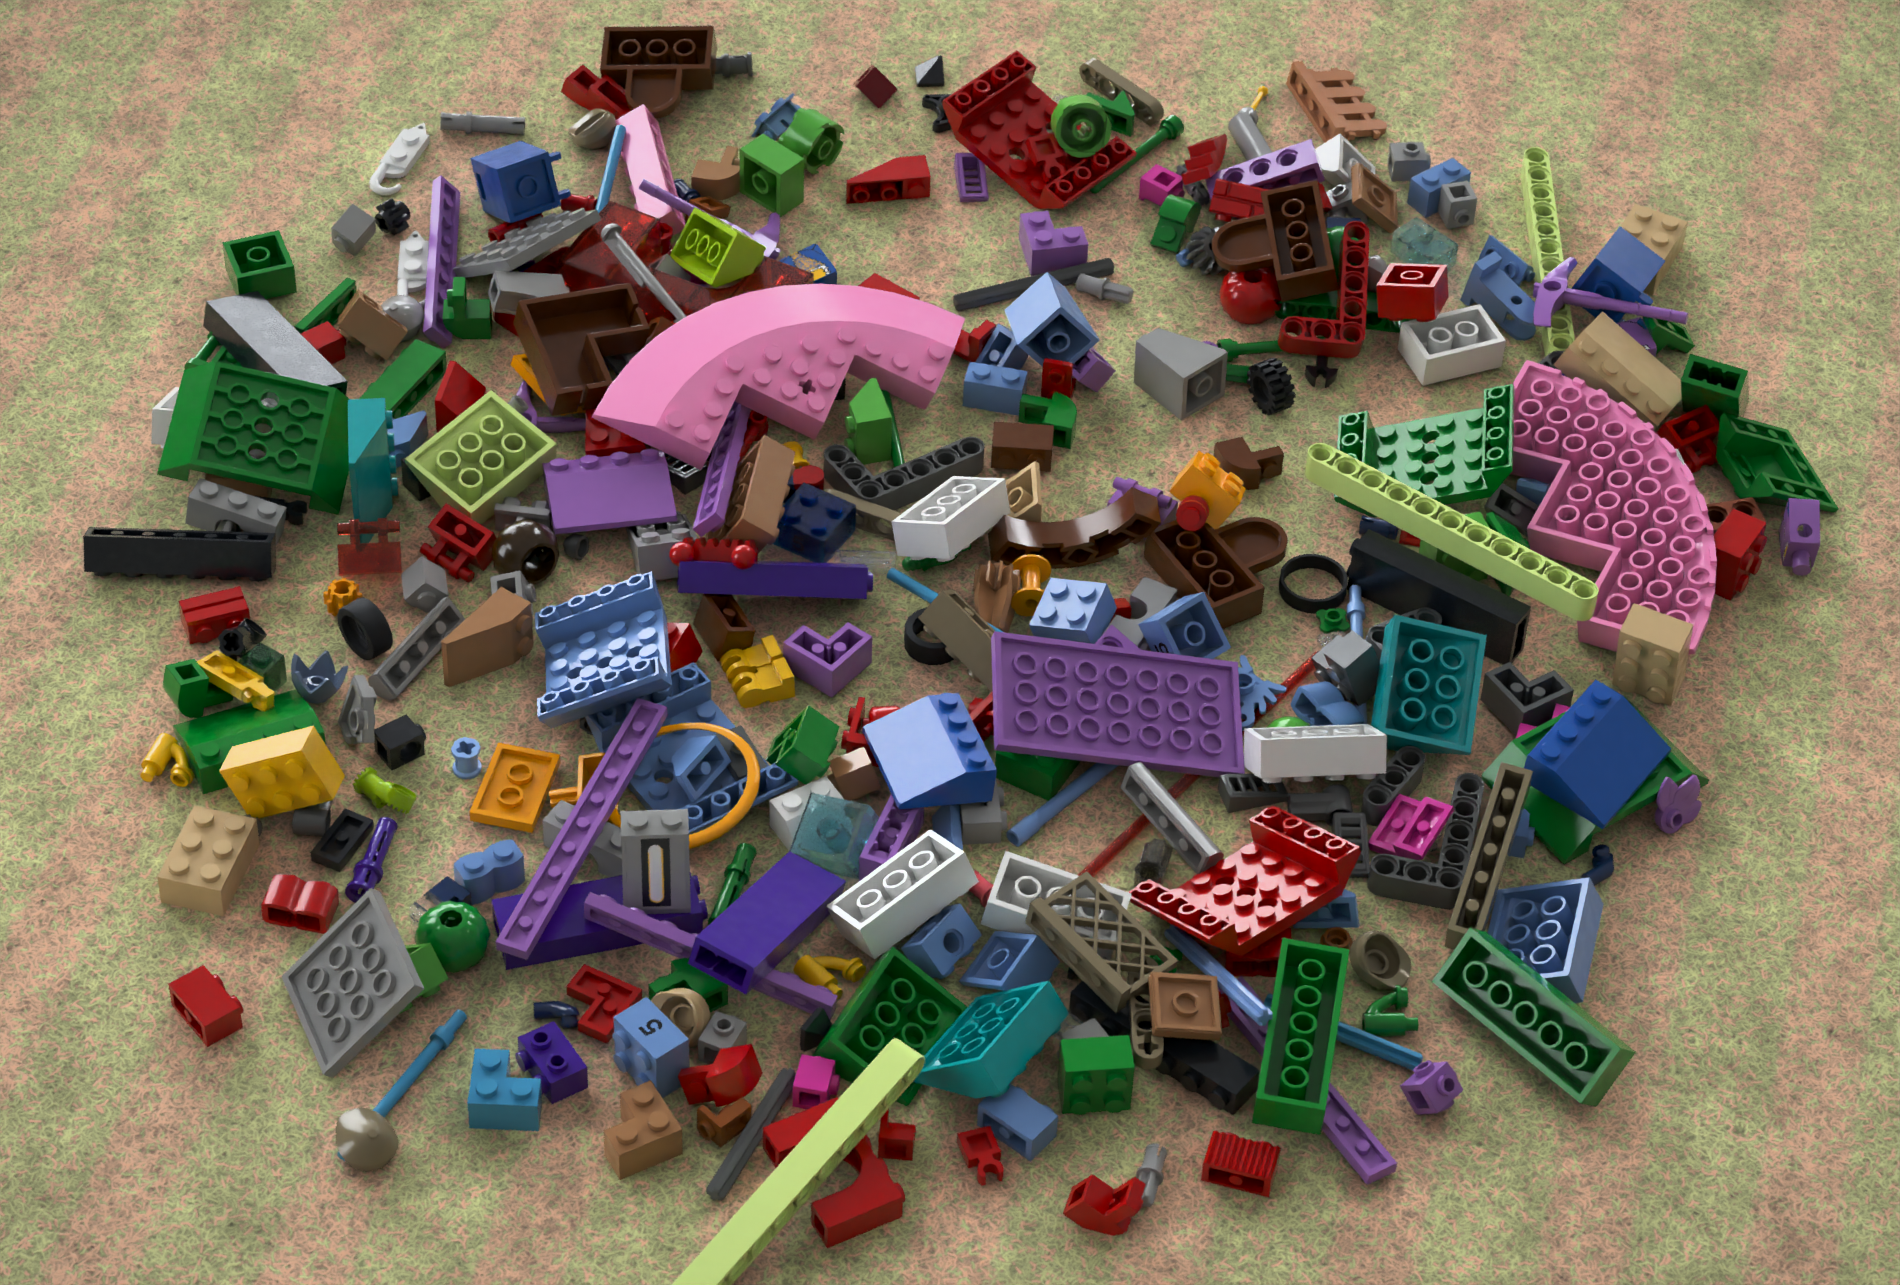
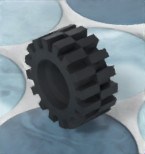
[1247,357,1296,415]

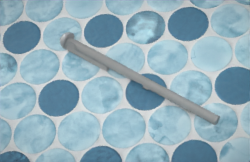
[601,223,687,324]

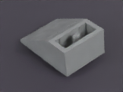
[626,511,698,580]

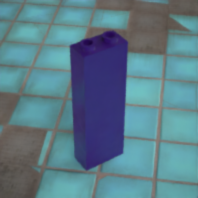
[677,560,873,599]
[688,851,846,995]
[491,873,708,970]

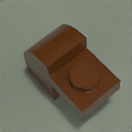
[1213,437,1284,490]

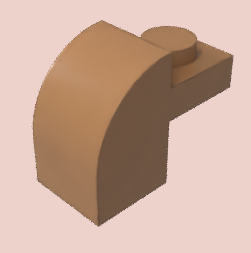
[691,145,740,201]

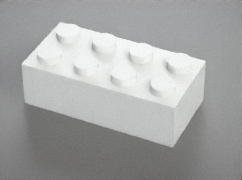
[891,476,1011,562]
[1244,724,1387,783]
[826,829,979,960]
[981,851,1132,960]

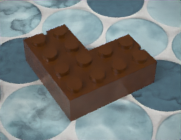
[513,283,650,416]

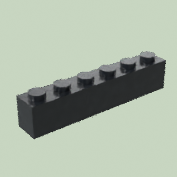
[83,527,276,582]
[1069,980,1260,1115]

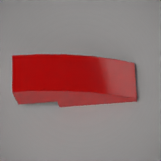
[561,64,631,122]

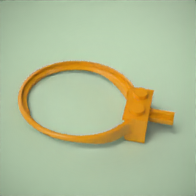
[549,722,760,849]

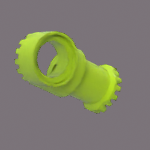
[353,767,417,814]

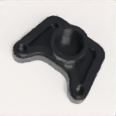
[922,94,952,133]

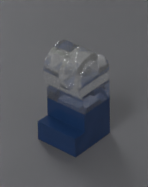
[409,876,472,936]

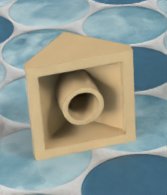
[992,461,1042,528]

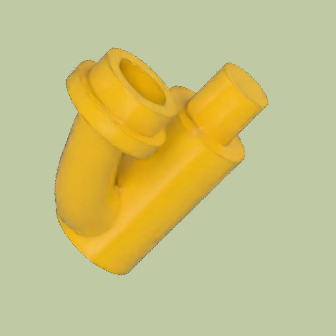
[140,733,195,787]
[793,955,866,1000]

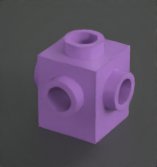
[1400,1060,1463,1115]

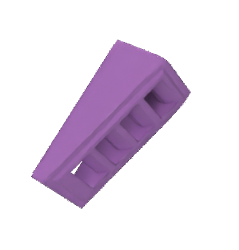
[954,153,989,202]

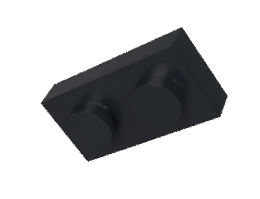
[310,809,374,872]

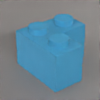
[467,1049,542,1131]

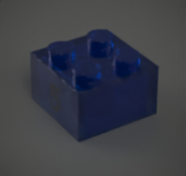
[773,482,856,563]

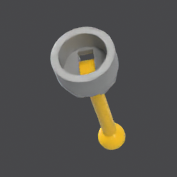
[1237,86,1269,124]

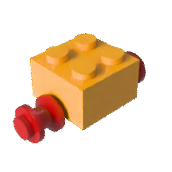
[1169,450,1246,531]

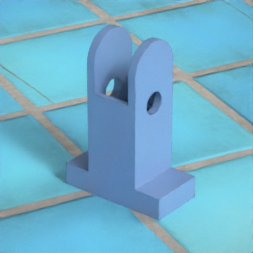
[1460,251,1536,341]

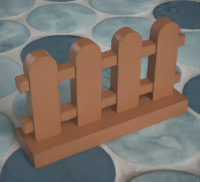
[1286,61,1387,143]

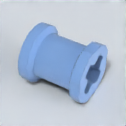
[451,737,482,779]

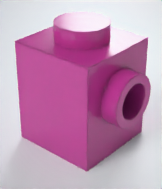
[792,1054,840,1109]

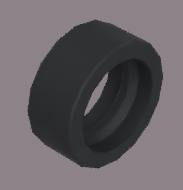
[337,597,393,661]
[904,607,954,665]

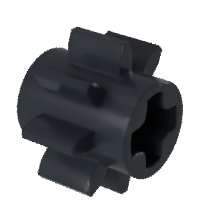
[375,198,411,235]

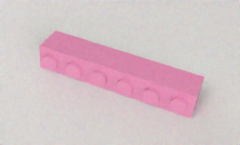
[615,104,685,237]

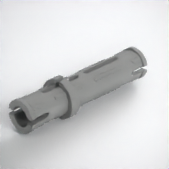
[440,111,525,135]

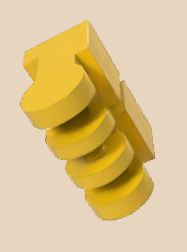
[720,635,795,708]

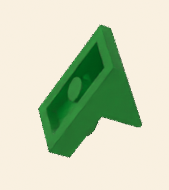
[1086,91,1135,137]
[1643,316,1695,355]

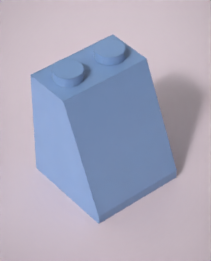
[1005,272,1100,367]

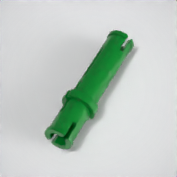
[708,843,757,925]

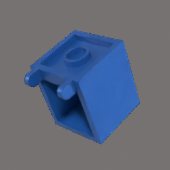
[470,141,571,224]
[1571,226,1666,323]

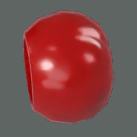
[1219,267,1282,325]

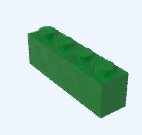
[359,339,447,419]

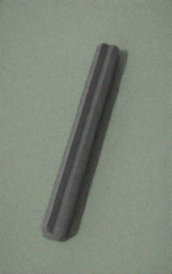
[706,1068,796,1201]

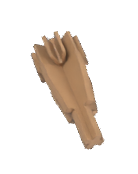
[973,560,1021,633]

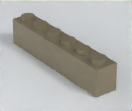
[1445,762,1533,949]

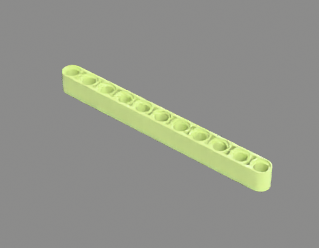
[1520,147,1575,357]
[1305,443,1599,621]
[672,1038,925,1285]

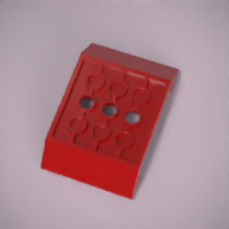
[942,50,1137,209]
[1128,805,1361,957]

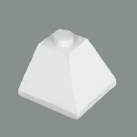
[1316,134,1375,186]

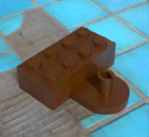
[600,26,717,119]
[1212,180,1339,302]
[1144,517,1288,629]

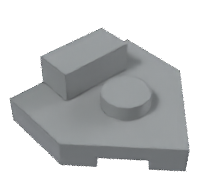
[338,675,377,744]

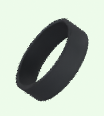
[1279,554,1348,614]

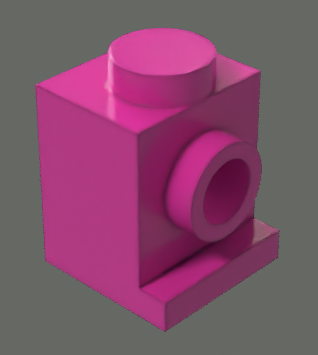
[1139,164,1185,206]

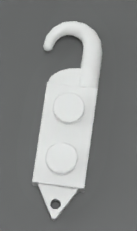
[369,123,430,196]
[397,230,429,309]

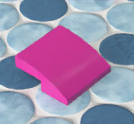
[1368,794,1454,860]

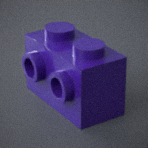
[515,1021,588,1104]

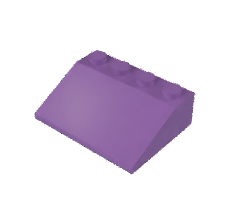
[542,449,677,535]

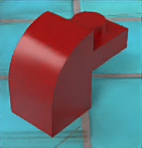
[678,1044,763,1107]
[1063,1174,1146,1236]

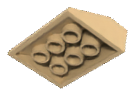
[1553,311,1682,429]

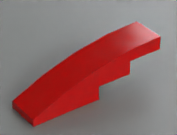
[1181,133,1227,185]

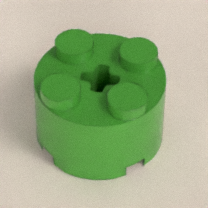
[1051,95,1111,158]
[778,108,844,174]

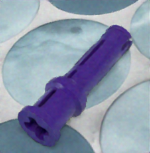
[345,817,398,903]

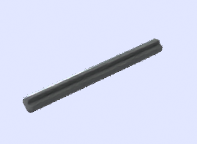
[953,258,1114,311]

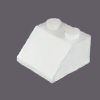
[769,776,859,863]

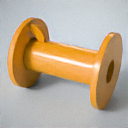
[1011,554,1051,616]

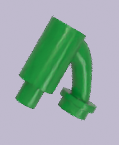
[1362,985,1418,1037]

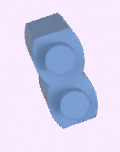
[1290,681,1364,726]
[453,840,525,905]

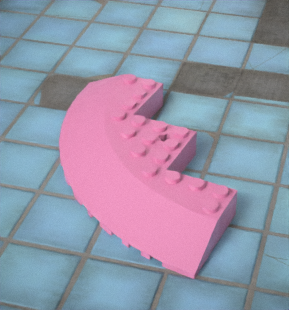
[592,284,965,470]
[1510,360,1717,655]

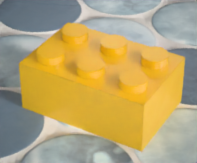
[219,726,345,818]

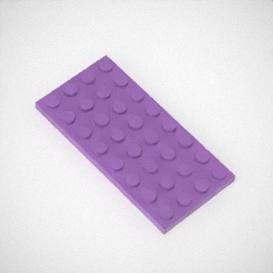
[991,631,1245,777]

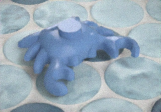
[1238,655,1287,731]

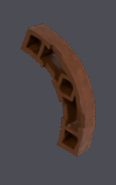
[988,487,1161,569]

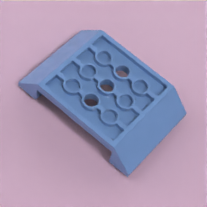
[535,571,672,728]
[585,662,798,835]

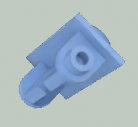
[752,93,801,141]
[1478,235,1535,286]

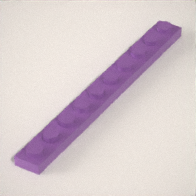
[495,698,668,960]

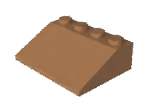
[705,435,795,554]

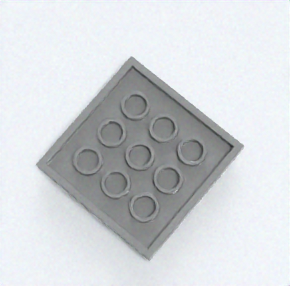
[453,208,601,278]
[281,888,424,1078]

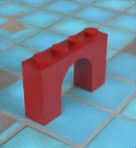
[763,1097,906,1249]

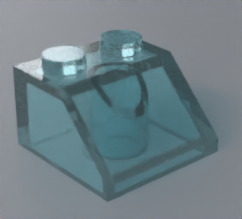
[789,793,879,879]

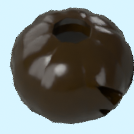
[492,519,559,585]

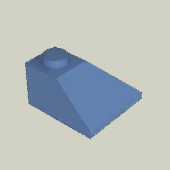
[959,931,1060,991]

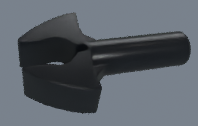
[1305,355,1338,388]

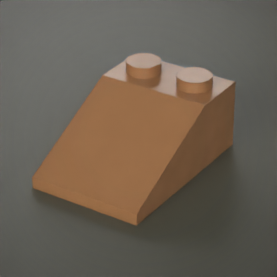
[441,587,534,687]

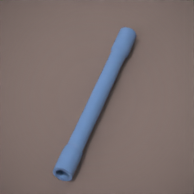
[1006,763,1119,847]

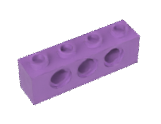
[1205,139,1325,199]

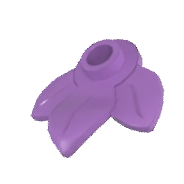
[1655,775,1702,834]

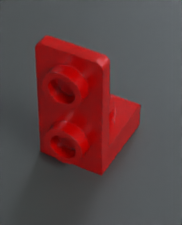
[953,320,996,362]
[1041,358,1076,400]
[841,697,879,767]

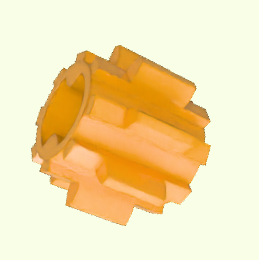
[323,578,363,617]

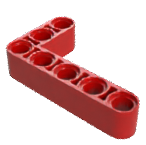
[1277,221,1370,359]

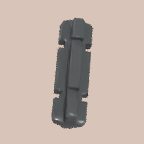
[1176,164,1210,206]

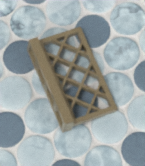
[1025,871,1178,1013]

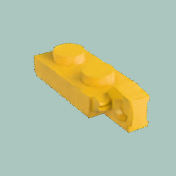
[197,650,275,711]

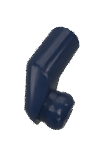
[1581,844,1614,886]
[534,1001,580,1029]

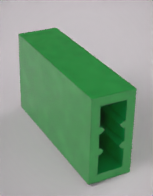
[1681,354,1749,422]

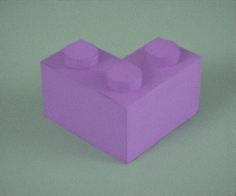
[1019,211,1088,276]
[783,622,872,698]

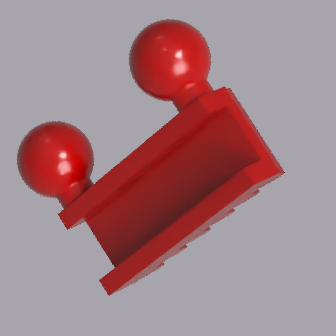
[669,537,758,570]

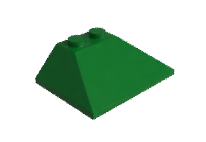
[1716,412,1839,513]

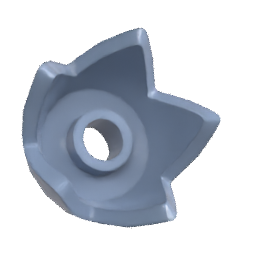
[291,650,348,704]

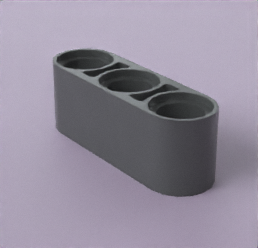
[1360,746,1425,826]

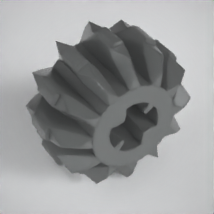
[1185,226,1225,276]

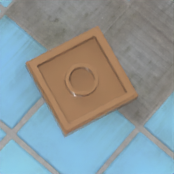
[1351,162,1398,234]
[1148,972,1222,1041]

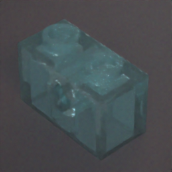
[1391,217,1458,270]

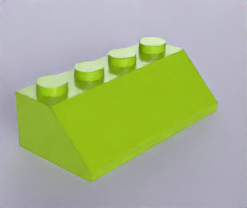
[670,207,766,288]

